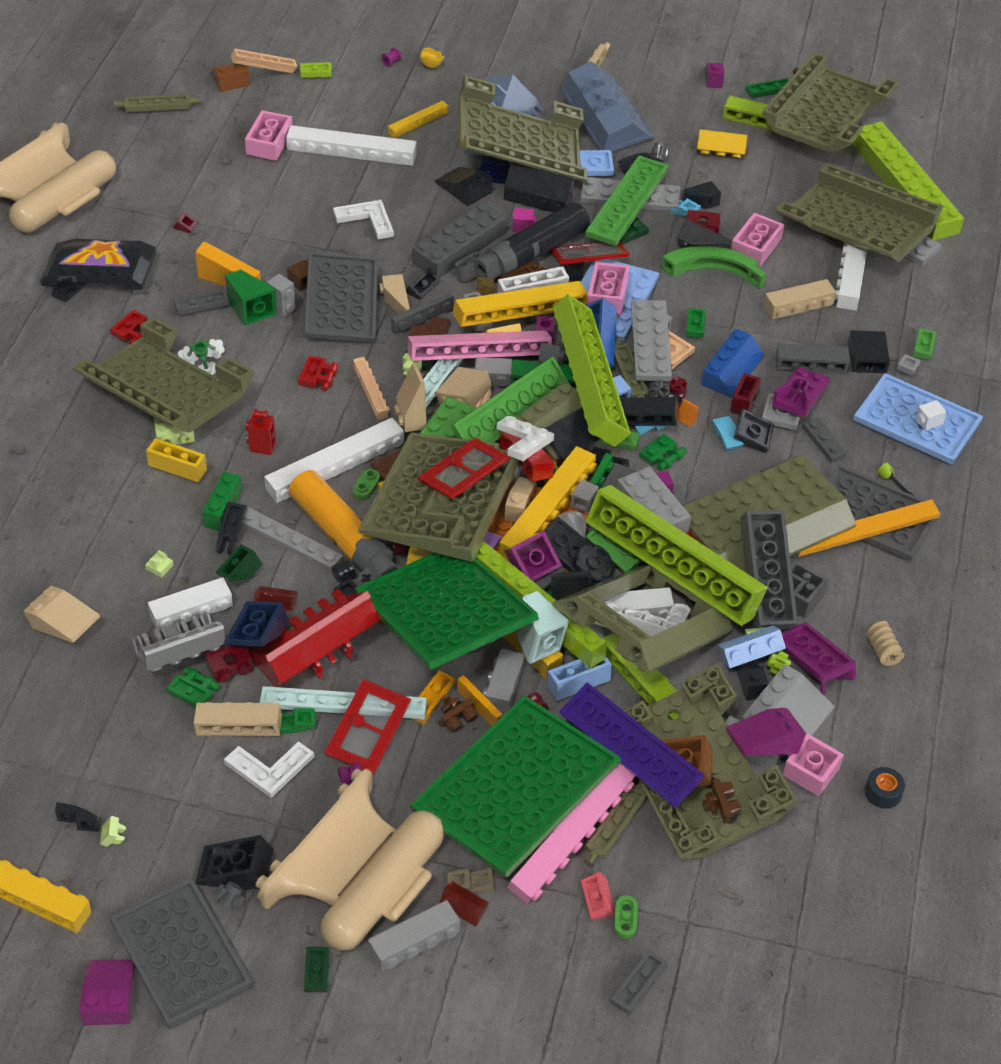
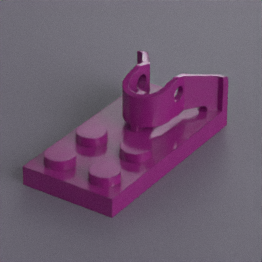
[772,367,830,417]
[781,622,856,694]

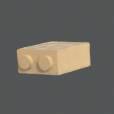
[436,367,492,406]

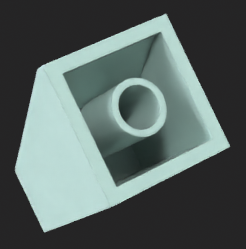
[515,591,569,664]

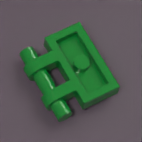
[639,434,687,471]
[166,667,221,708]

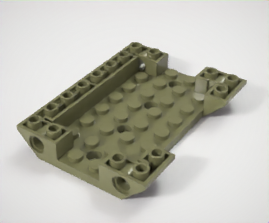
[623,663,798,860]

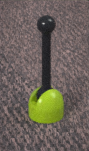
[877,463,914,496]

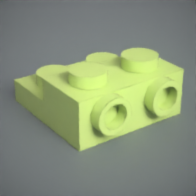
[153,416,195,445]

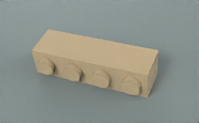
[763,279,836,320]
[194,702,282,736]

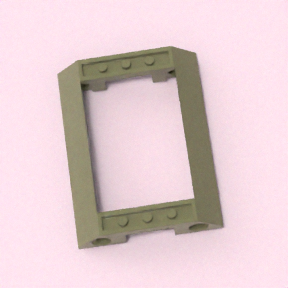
[553,564,733,674]

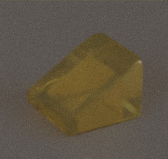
[477,277,494,295]

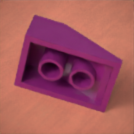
[726,707,806,756]
[79,959,134,1025]

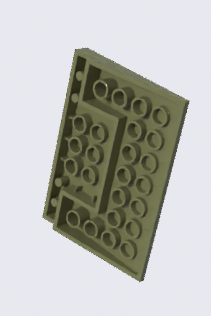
[358,433,519,562]

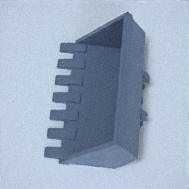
[561,61,655,152]
[464,75,543,156]

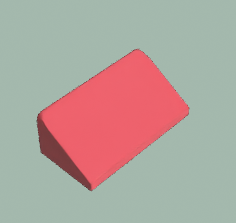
[581,872,615,920]

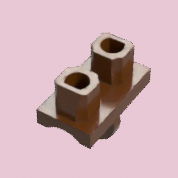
[438,696,477,733]
[702,778,741,823]

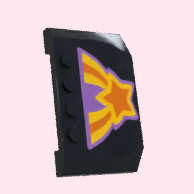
[40,239,156,290]

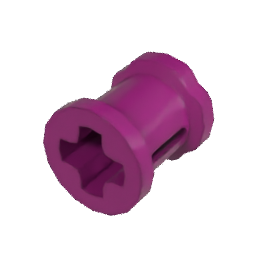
[381,47,402,67]

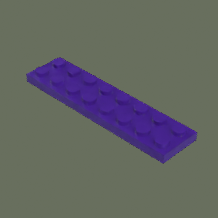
[559,682,704,808]

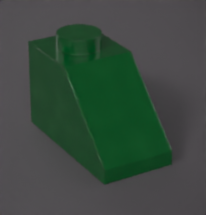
[216,544,262,582]

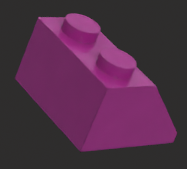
[504,531,562,581]

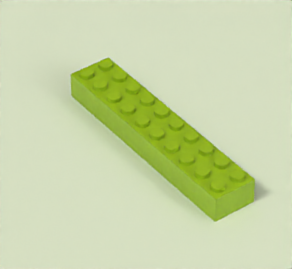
[852,121,964,240]
[553,294,631,447]
[585,485,768,626]

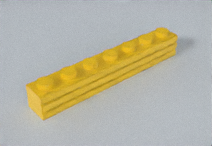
[388,100,449,138]

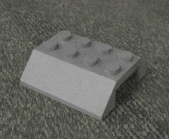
[130,612,225,672]

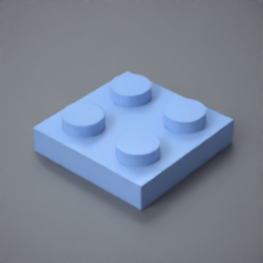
[580,150,614,176]

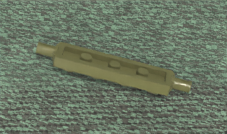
[114,94,201,112]
[614,335,649,398]
[583,782,647,866]

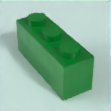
[202,471,242,531]

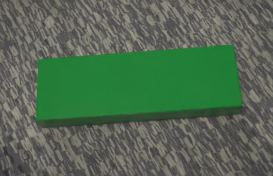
[745,78,789,99]

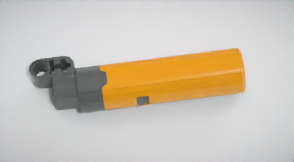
[288,470,397,585]

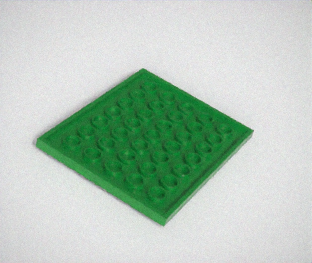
[355,553,539,670]
[410,695,621,878]

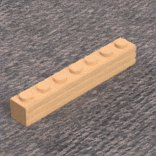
[231,49,297,73]
[353,357,390,420]

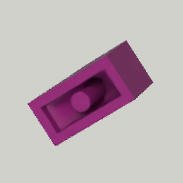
[705,63,725,88]

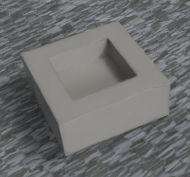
[897,354,921,376]

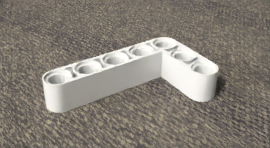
[593,600,690,637]

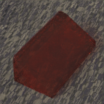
[254,586,297,611]
[439,882,489,927]

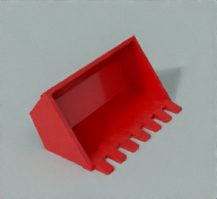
[246,589,380,687]

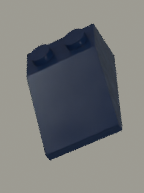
[224,601,289,646]

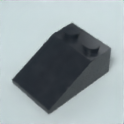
[435,167,492,207]
[676,219,732,247]
[196,835,273,890]

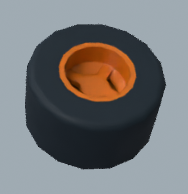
[864,767,905,809]

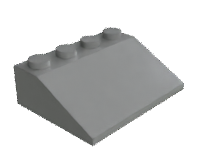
[741,664,835,759]

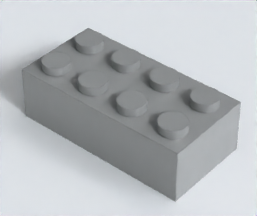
[617,466,691,533]

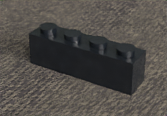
[620,397,679,426]

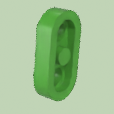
[353,469,380,501]
[614,895,638,939]

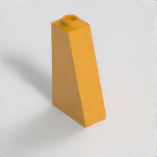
[195,241,262,286]

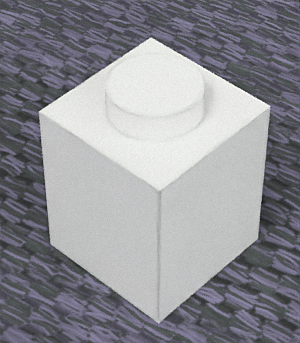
[915,400,947,431]

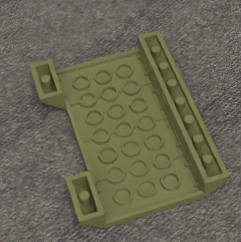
[762,52,899,154]
[458,75,588,182]
[775,164,943,263]
[72,317,254,433]
[681,455,856,573]

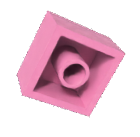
[783,733,844,797]

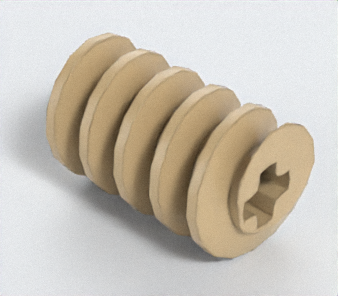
[867,621,904,666]

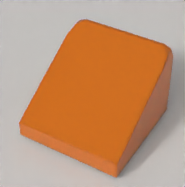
[678,399,699,427]

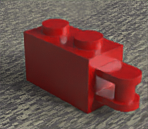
[245,408,276,455]

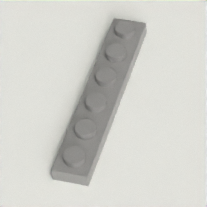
[242,507,343,573]

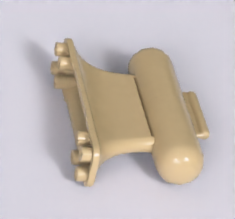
[0,122,116,233]
[256,768,445,951]

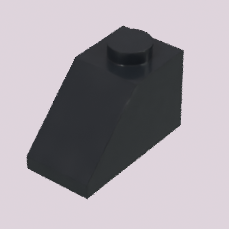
[682,181,721,209]
[735,664,769,701]

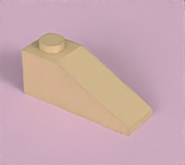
[379,274,410,314]
[505,477,537,522]

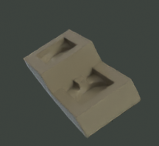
[447,868,496,895]

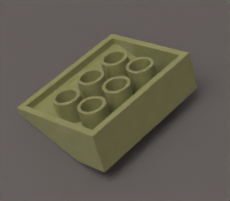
[516,382,582,461]

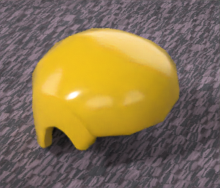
[420,48,444,69]

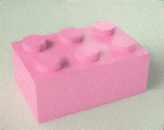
[245,110,292,161]
[731,213,784,268]
[587,262,630,315]

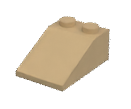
[394,363,427,432]
[24,586,100,643]

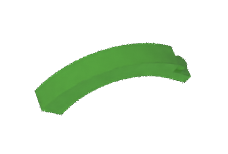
[661,246,766,289]

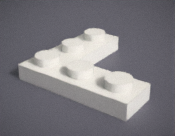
[333,200,394,239]
[497,416,554,461]
[224,741,314,798]

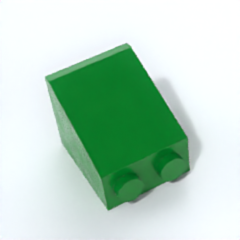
[225,269,276,326]

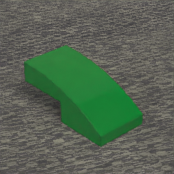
[280,708,315,734]

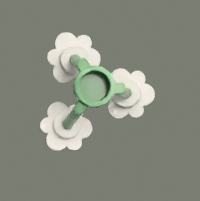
[178,339,225,375]

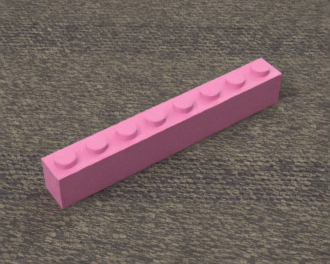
[408,330,552,361]
[507,763,635,904]

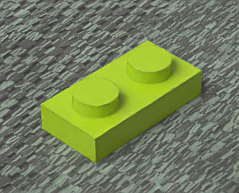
[300,62,332,78]

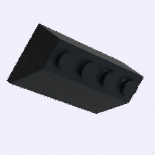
[504,162,574,213]

